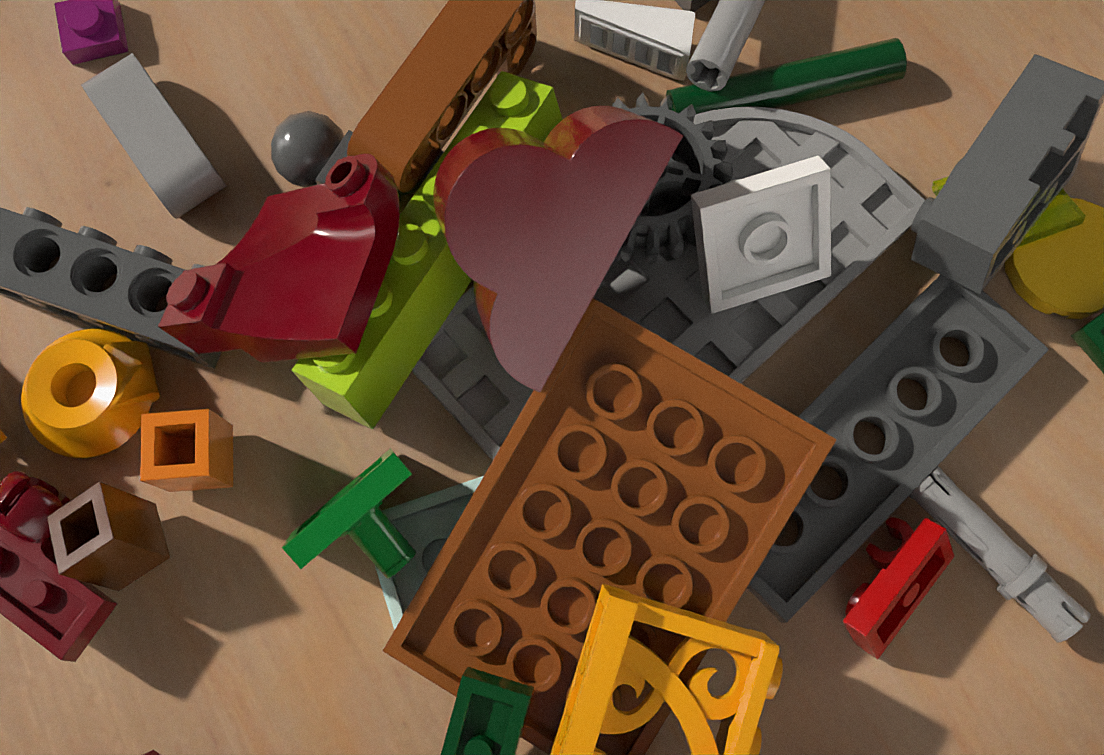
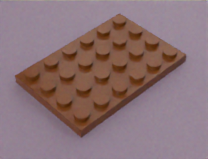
[383,298,837,755]

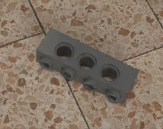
[0,207,222,369]

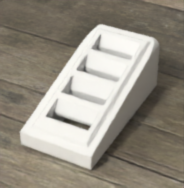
[574,0,695,81]

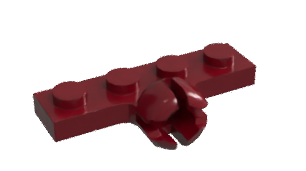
[0,471,118,662]

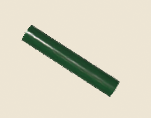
[666,38,907,115]

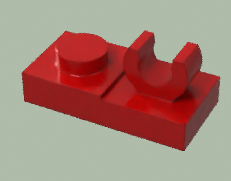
[842,517,955,660]

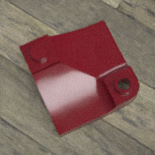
[158,154,400,363]

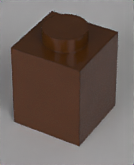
[47,482,170,591]

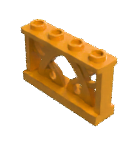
[550,583,783,755]

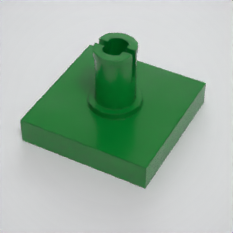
[282,448,417,579]

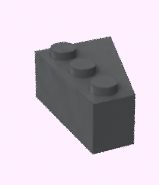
[911,54,1104,294]

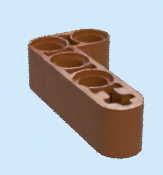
[347,0,537,193]

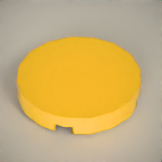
[1005,198,1104,319]

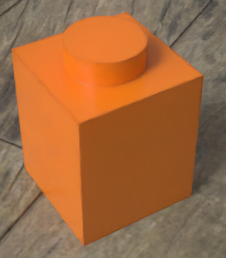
[140,409,233,492]

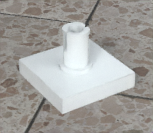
[691,155,831,314]

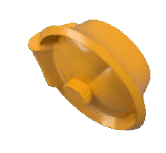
[21,329,160,458]

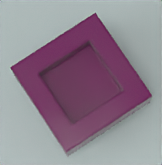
[54,0,129,65]

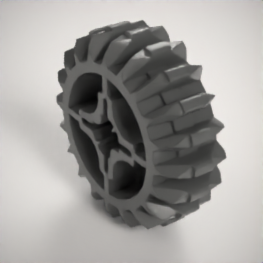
[612,92,733,265]

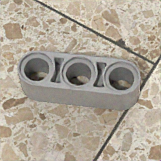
[81,53,227,219]

